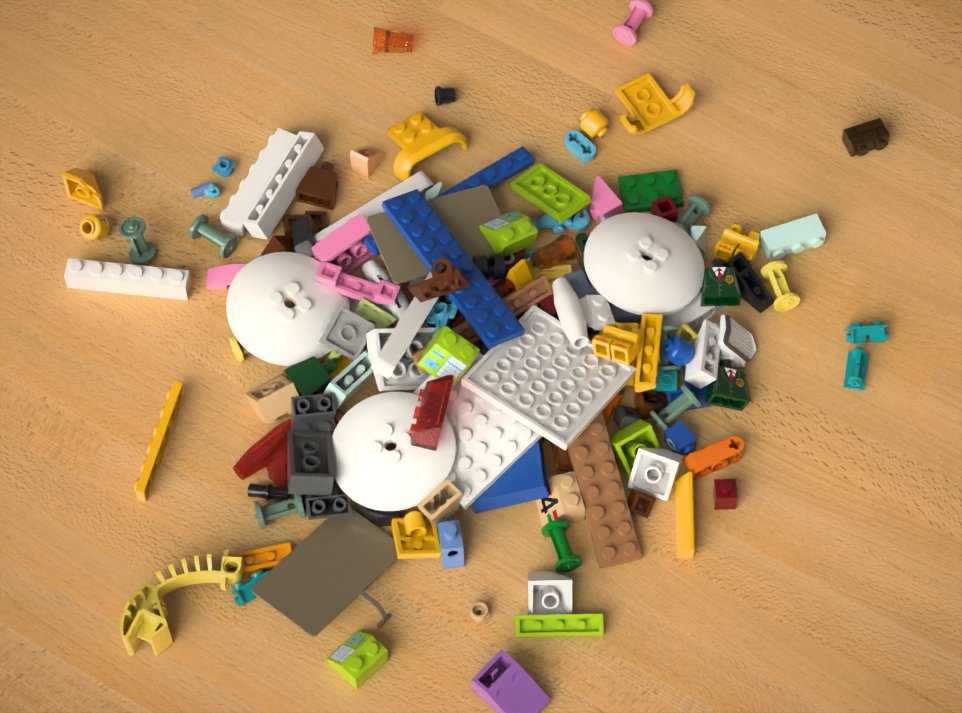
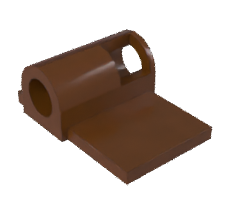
[408,258,471,302]

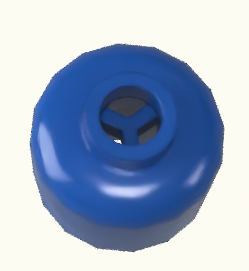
[663,335,695,366]

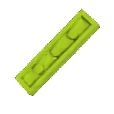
[515,614,604,637]

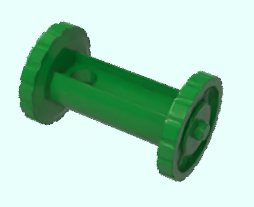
[541,519,583,573]

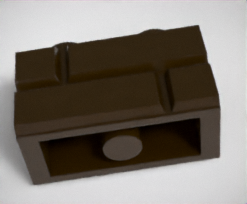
[842,118,890,157]

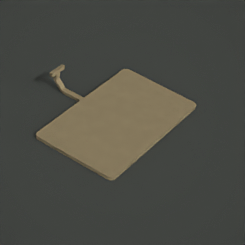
[367,185,502,284]
[252,509,398,637]

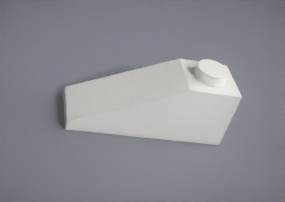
[685,319,720,389]

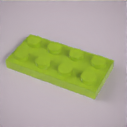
[510,163,591,223]

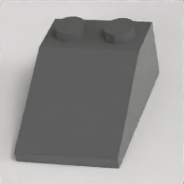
[287,430,334,496]

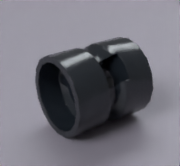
[473,252,506,280]

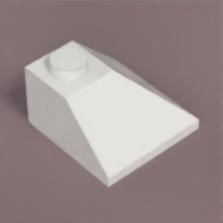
[627,447,684,501]
[528,571,572,615]

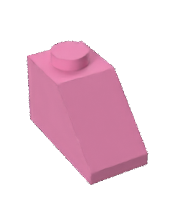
[590,176,623,223]

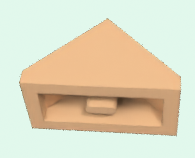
[350,146,384,178]

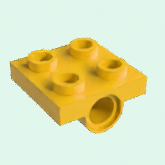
[391,511,441,559]

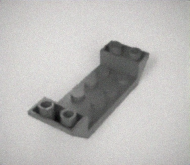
[291,393,352,520]

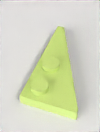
[326,298,397,360]

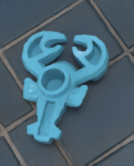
[530,209,590,234]
[425,294,458,335]

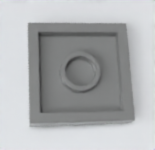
[319,305,375,361]

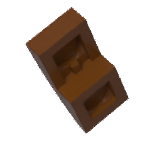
[283,211,327,236]

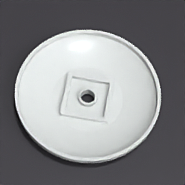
[583,212,705,315]
[226,252,350,366]
[331,392,457,511]

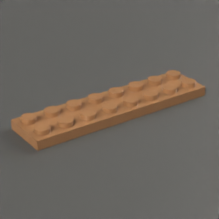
[567,411,642,568]

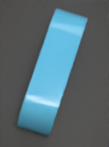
[565,130,596,162]

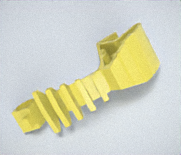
[121,549,244,656]

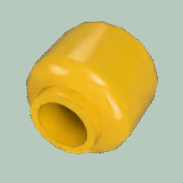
[580,108,609,138]
[80,213,110,240]

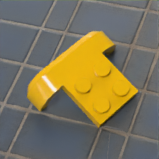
[615,73,695,135]
[387,112,469,182]

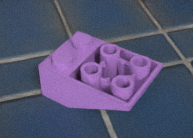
[472,649,551,713]

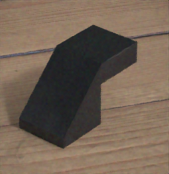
[293,214,319,258]
[354,501,400,527]

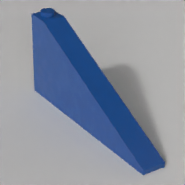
[469,437,549,514]

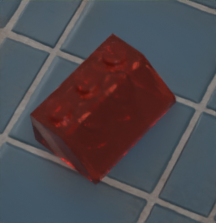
[409,375,454,451]

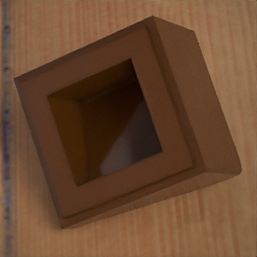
[627,488,656,518]

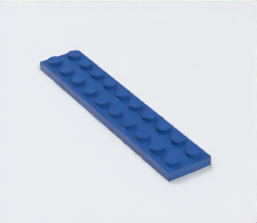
[382,189,525,349]

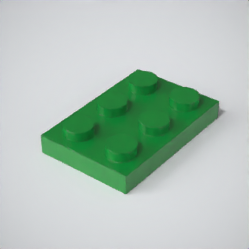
[618,169,684,213]

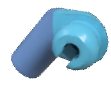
[190,183,221,199]

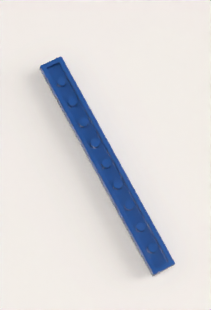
[364,146,535,257]

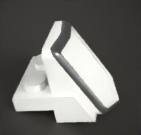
[714,315,757,367]

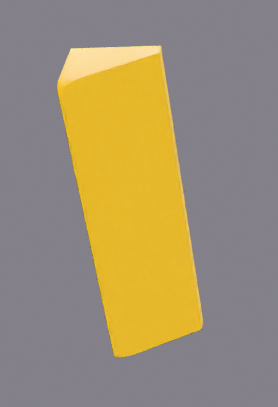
[635,313,663,392]
[675,472,695,558]

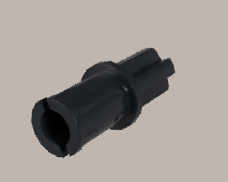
[248,483,291,501]

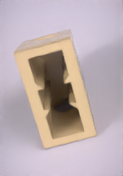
[417,479,462,528]

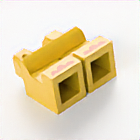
[714,224,760,266]
[592,322,642,366]

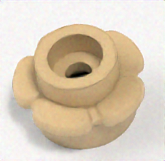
[468,601,490,623]

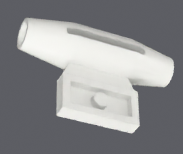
[348,260,410,324]
[552,278,615,349]

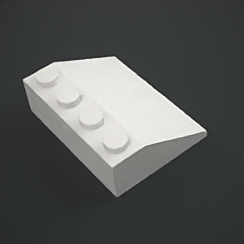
[366,327,453,392]

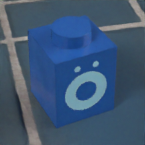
[663,420,697,456]

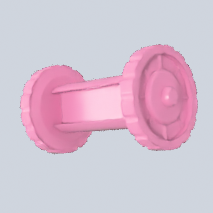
[613,0,654,46]

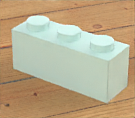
[759,213,826,261]
[323,351,374,410]

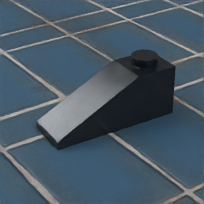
[724,251,775,313]

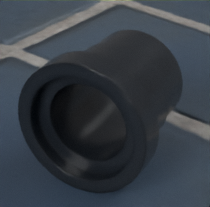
[434,86,456,106]

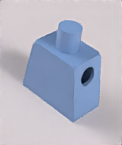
[438,520,465,569]

